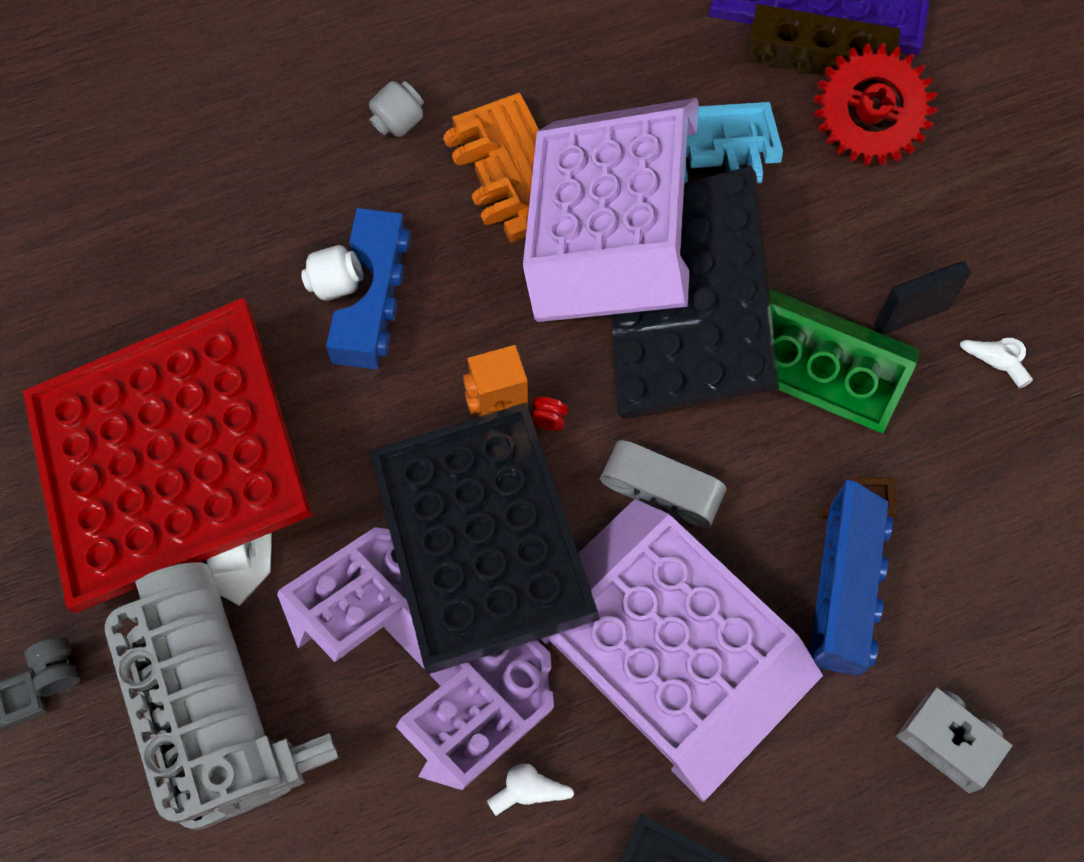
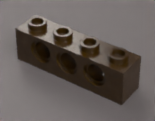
[745,4,901,85]

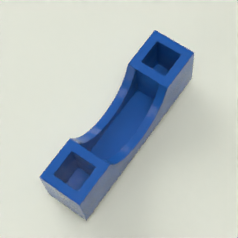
[326,208,411,370]

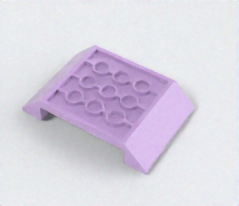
[523,98,699,322]
[541,499,823,802]

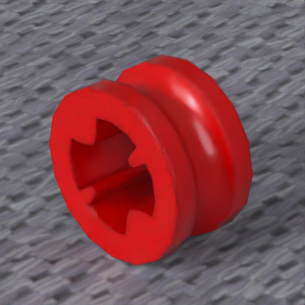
[530,397,569,431]

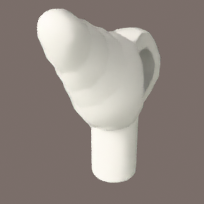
[960,338,1033,389]
[487,763,574,816]

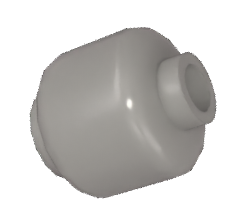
[369,81,424,137]

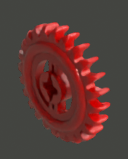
[813,43,938,166]

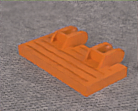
[443,93,539,243]

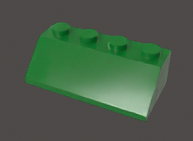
[769,289,919,434]

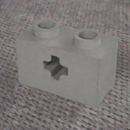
[896,688,1013,794]

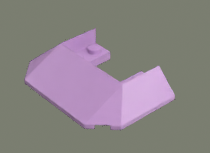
[277,527,554,790]

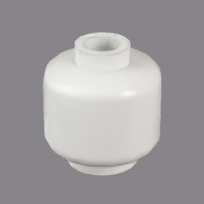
[301,245,363,301]

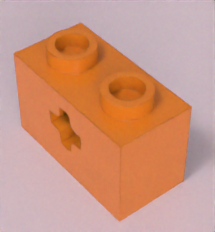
[462,345,528,417]

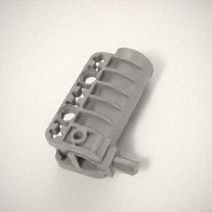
[105,562,339,830]

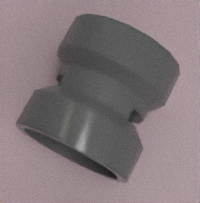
[24,637,81,696]

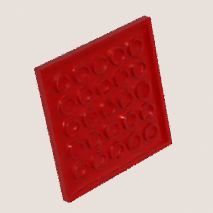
[23,297,313,614]

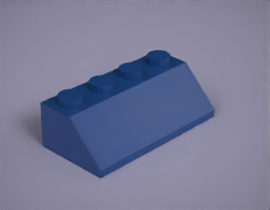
[809,480,893,676]

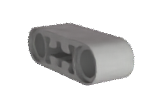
[600,440,727,528]

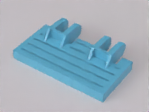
[684,102,783,183]

